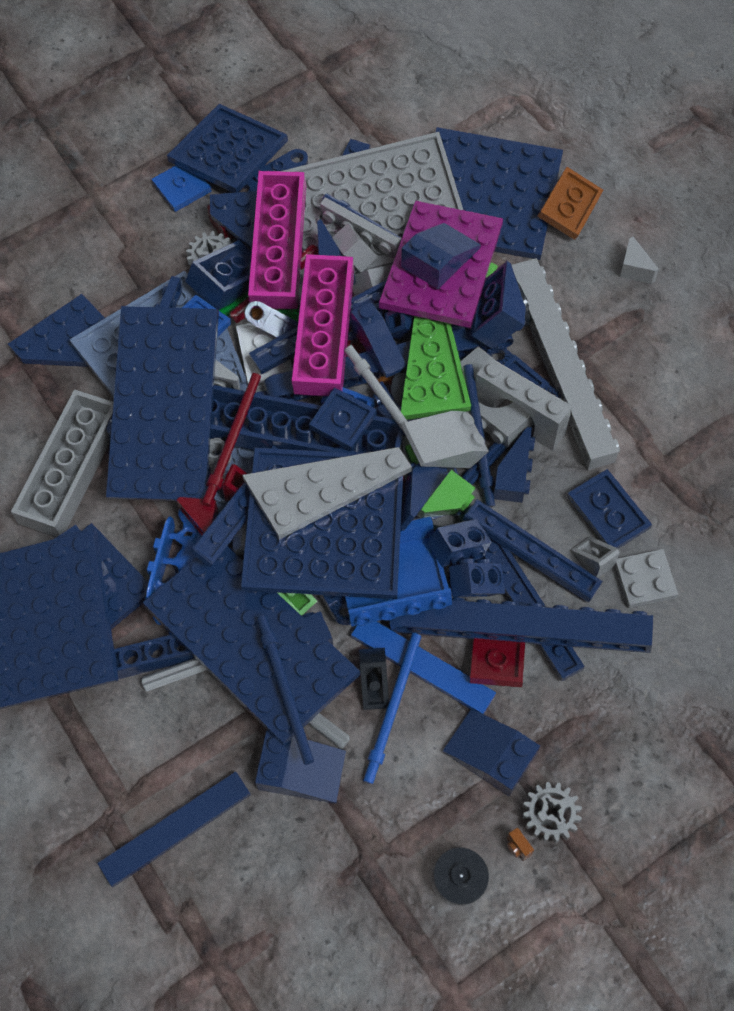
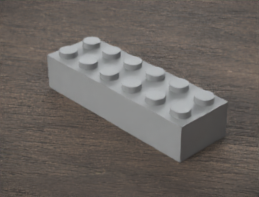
[11,389,114,537]

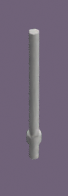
[344,345,408,435]

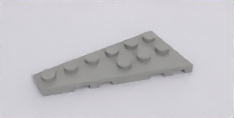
[242,447,412,539]

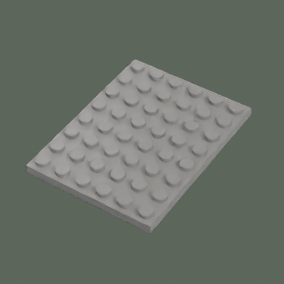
[280,132,463,284]

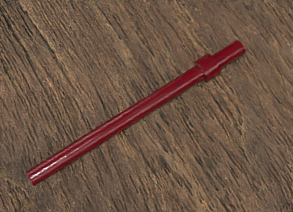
[202,373,261,507]

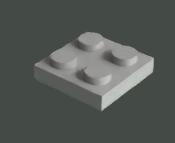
[615,549,679,608]

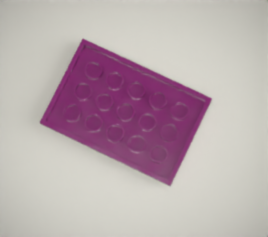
[379,200,503,328]

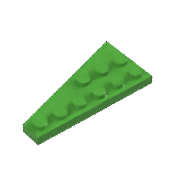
[401,316,471,420]

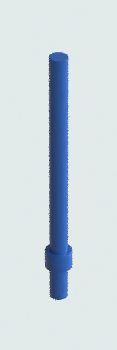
[363,633,422,785]

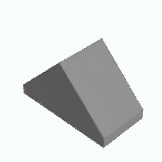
[332,223,379,272]
[620,237,659,284]
[353,264,393,296]
[571,536,620,578]

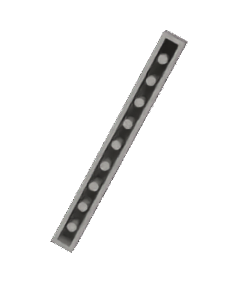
[512,258,620,470]

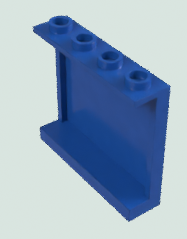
[345,517,452,626]

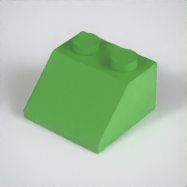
[417,470,475,518]

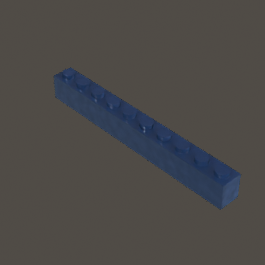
[390,597,653,653]

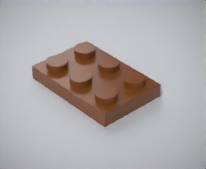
[538,167,603,240]

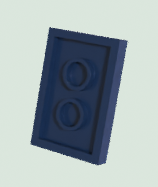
[567,469,652,549]

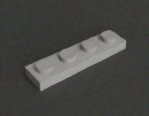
[320,197,400,256]

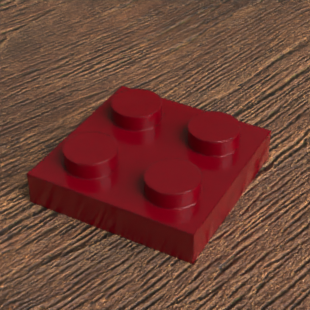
[470,638,525,688]

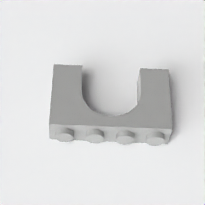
[460,347,535,449]
[476,357,572,451]

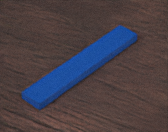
[351,621,496,714]

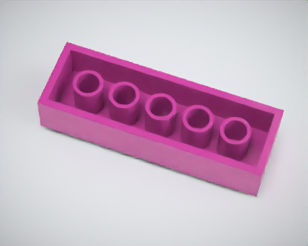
[248,171,307,309]
[292,254,354,396]

